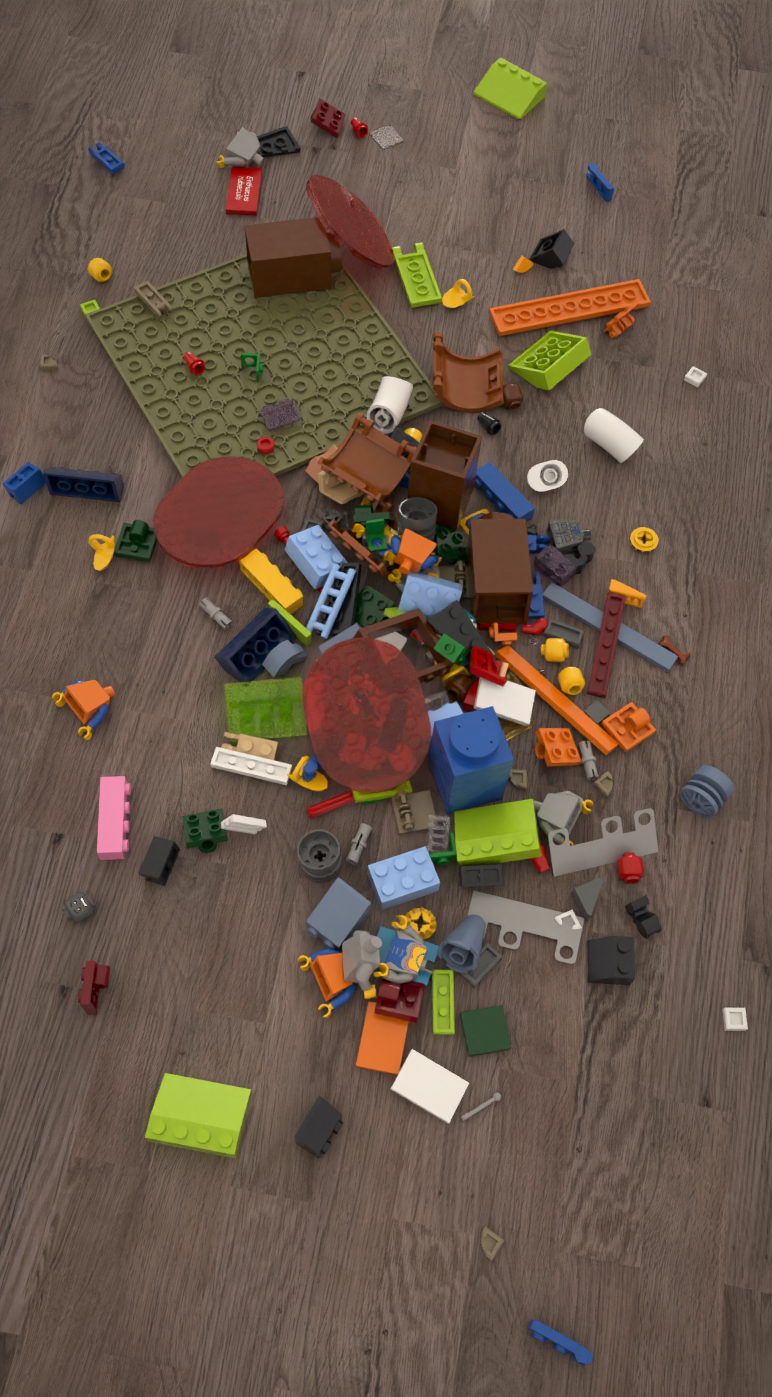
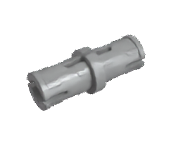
[199,597,233,630]
[578,741,599,781]
[346,823,372,865]

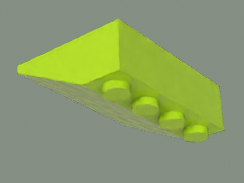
[473,57,547,120]
[508,331,591,391]
[454,799,542,867]
[145,1073,251,1159]

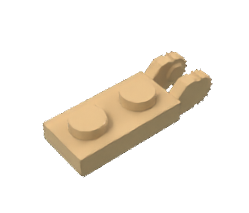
[221,732,279,761]

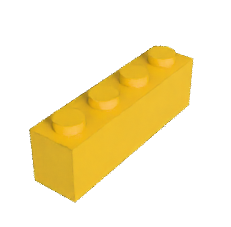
[239,548,303,614]

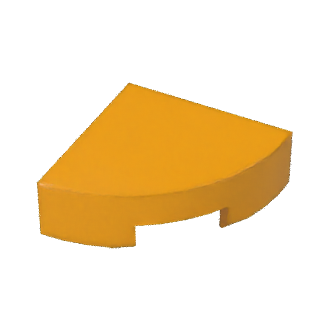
[513,255,534,273]

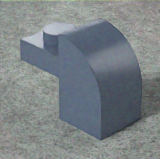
[262,640,308,677]

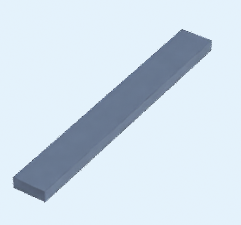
[542,582,678,672]

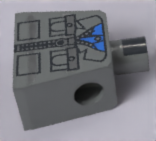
[547,520,591,558]

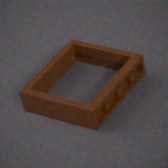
[352,609,454,696]

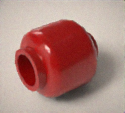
[617,852,644,884]

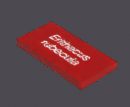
[226,166,262,216]

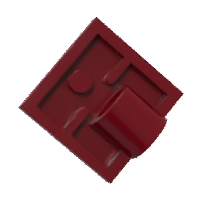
[310,99,346,138]
[78,961,111,1015]
[374,978,425,1023]

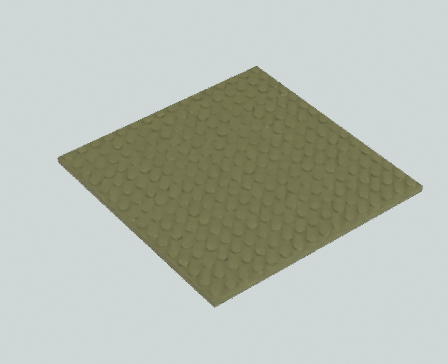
[85,254,444,509]

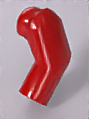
[522,618,548,635]

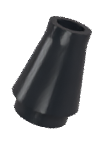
[477,412,502,435]

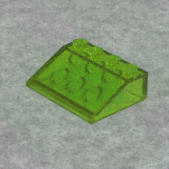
[224,677,307,742]

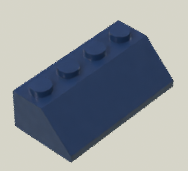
[43,467,124,502]
[214,608,297,687]

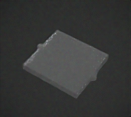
[369,125,403,151]

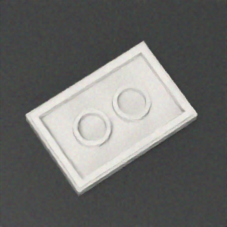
[474,677,536,726]
[390,1049,469,1124]

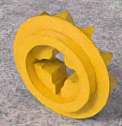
[630,527,659,553]
[405,907,437,940]

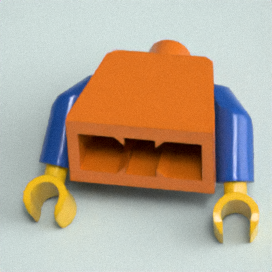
[388,528,442,575]
[52,680,115,741]
[298,948,356,1018]

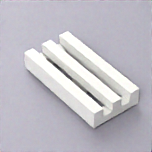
[221,814,267,834]

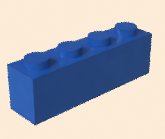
[474,462,535,522]

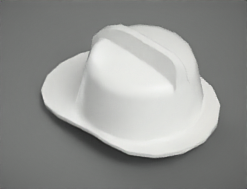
[527,460,568,492]

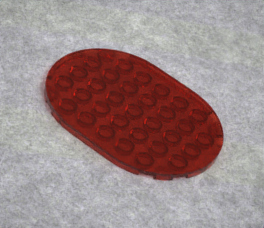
[306,175,395,269]
[153,457,283,569]
[302,637,431,793]

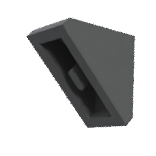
[571,877,604,922]

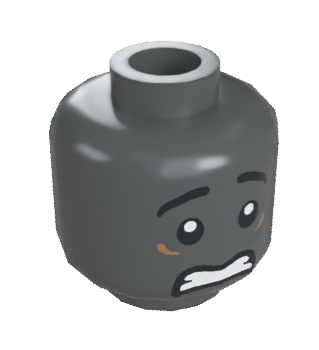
[62,892,96,923]

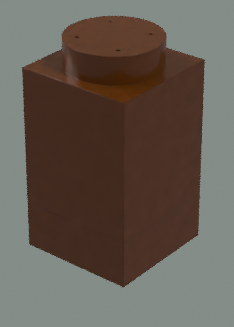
[244,217,342,298]
[408,420,482,531]
[467,512,533,624]

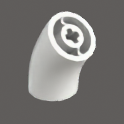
[367,376,413,434]
[584,408,644,463]

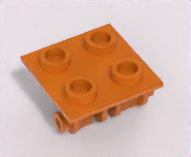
[603,302,640,338]

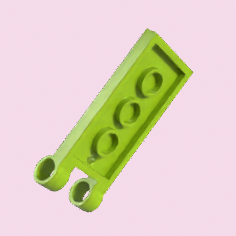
[391,242,442,308]

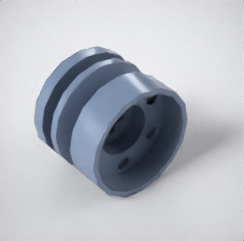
[680,765,734,818]

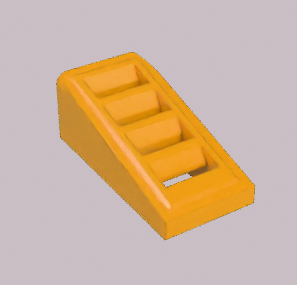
[606,579,646,608]

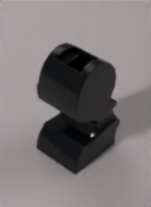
[561,542,595,576]
[625,895,661,939]

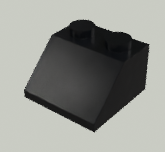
[529,229,574,269]
[587,936,635,985]
[294,1096,344,1158]

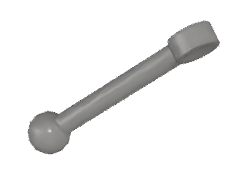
[461,1092,501,1121]

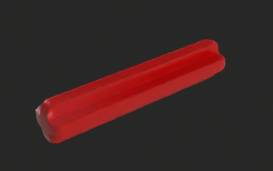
[306,790,355,818]

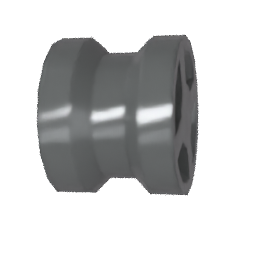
[323,509,341,532]

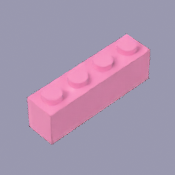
[97,776,131,860]

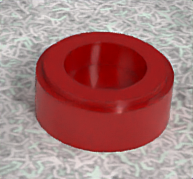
[257,437,275,454]

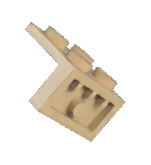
[318,471,365,504]

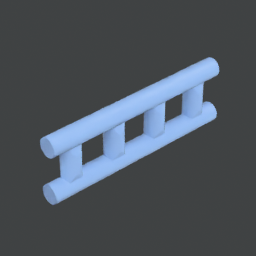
[306,563,356,639]

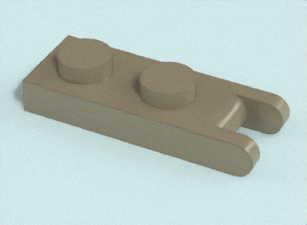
[134,280,173,318]

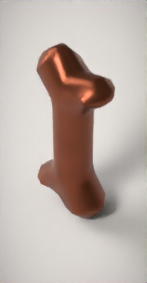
[658,636,690,665]

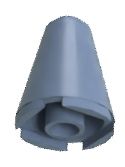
[438,915,486,973]

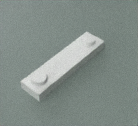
[210,747,292,785]

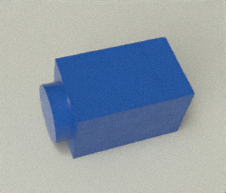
[428,706,514,815]

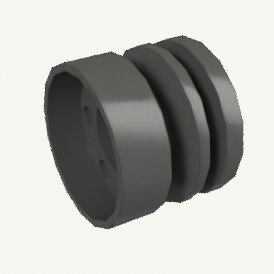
[398,497,437,541]
[297,829,342,882]

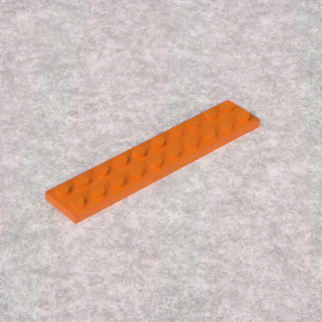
[489,279,651,337]

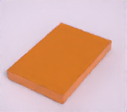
[356,1001,409,1076]

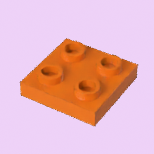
[601,702,656,753]
[534,728,582,767]

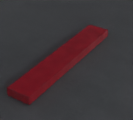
[587,593,626,698]

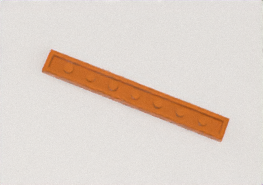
[495,645,619,755]

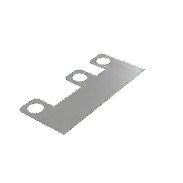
[548,808,658,877]
[468,891,585,964]

